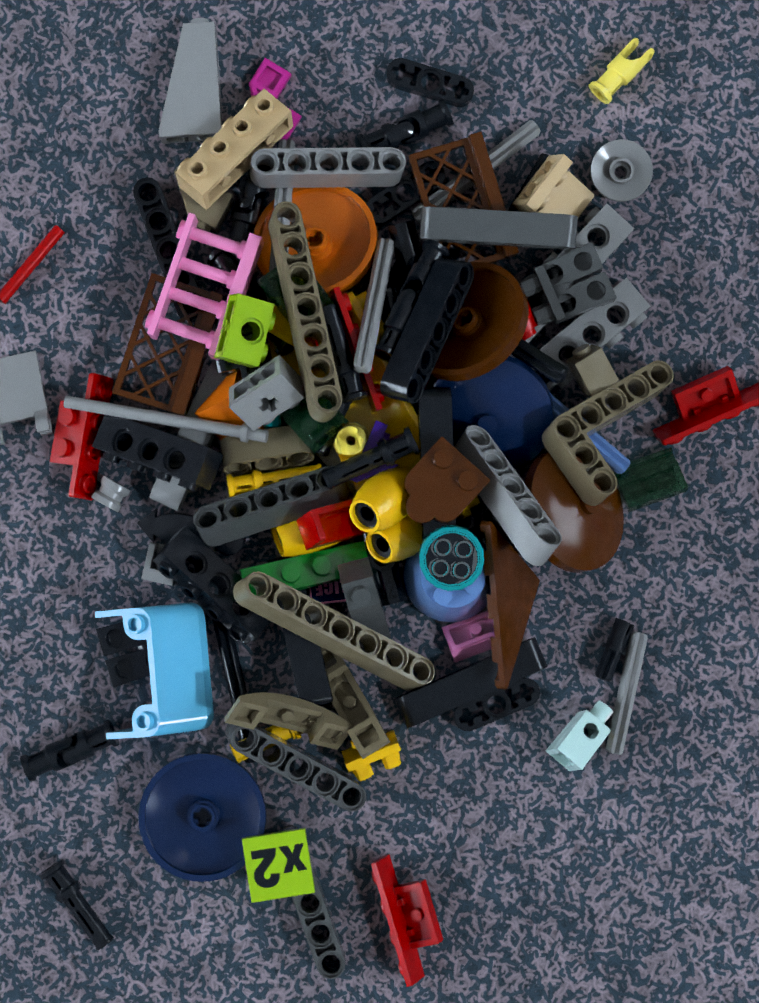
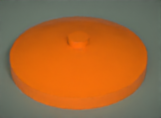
[253,187,378,300]

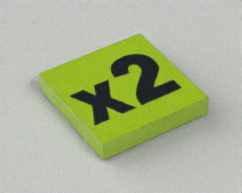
[242,828,315,903]

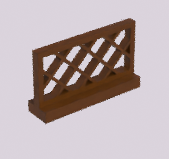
[407,132,519,263]
[112,273,225,416]

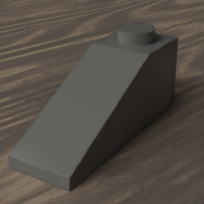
[337,557,391,646]

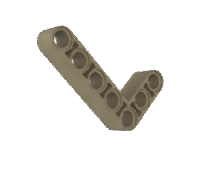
[542,360,674,506]

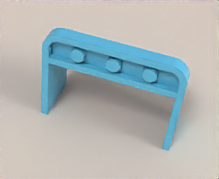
[95,602,214,739]

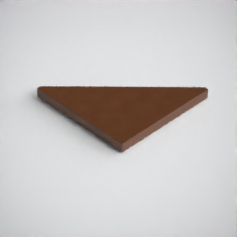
[480,521,540,689]

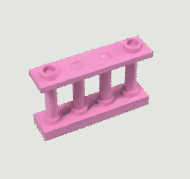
[145,213,264,360]

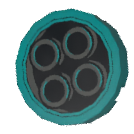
[419,525,484,591]

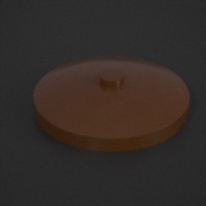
[419,262,529,381]
[524,451,624,573]

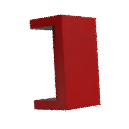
[296,499,366,550]

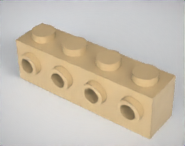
[175,89,293,210]

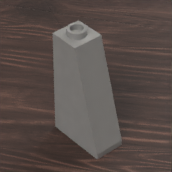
[158,18,223,144]

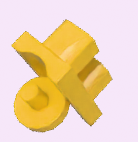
[341,730,401,782]

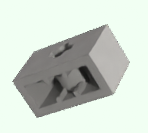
[229,355,304,431]

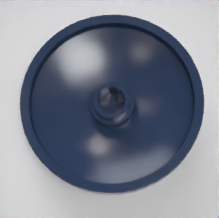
[432,356,554,469]
[138,752,267,882]

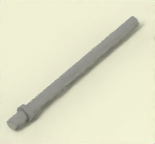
[64,395,269,443]

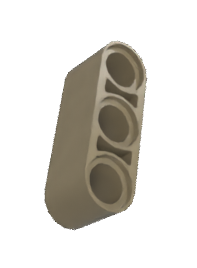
[220,424,314,476]

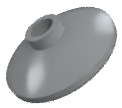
[590,139,653,202]

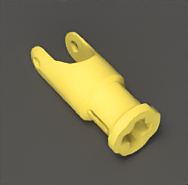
[589,38,654,104]
[335,422,369,455]

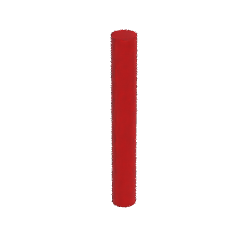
[0,225,65,304]

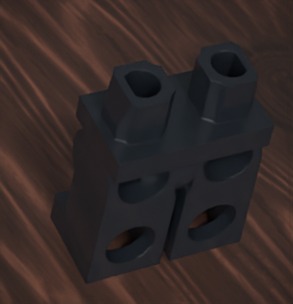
[96,622,150,688]

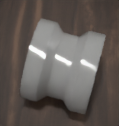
[91,475,131,513]

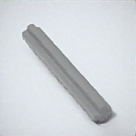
[606,631,648,755]

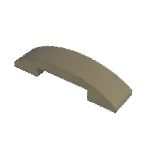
[321,647,390,759]
[224,692,352,750]

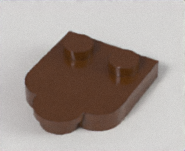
[404,436,490,523]

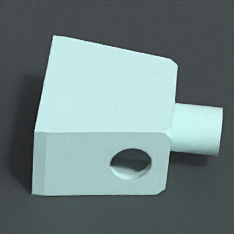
[545,700,613,771]

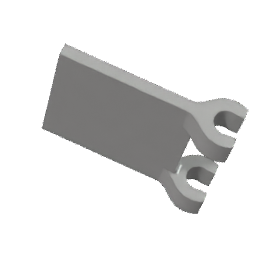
[0,350,54,445]

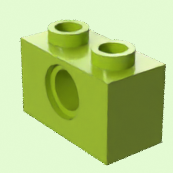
[214,293,276,368]

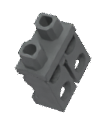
[519,242,617,326]

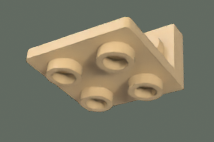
[512,154,594,218]

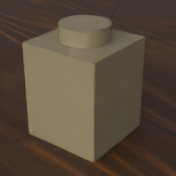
[565,344,619,397]

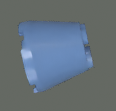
[403,536,491,622]

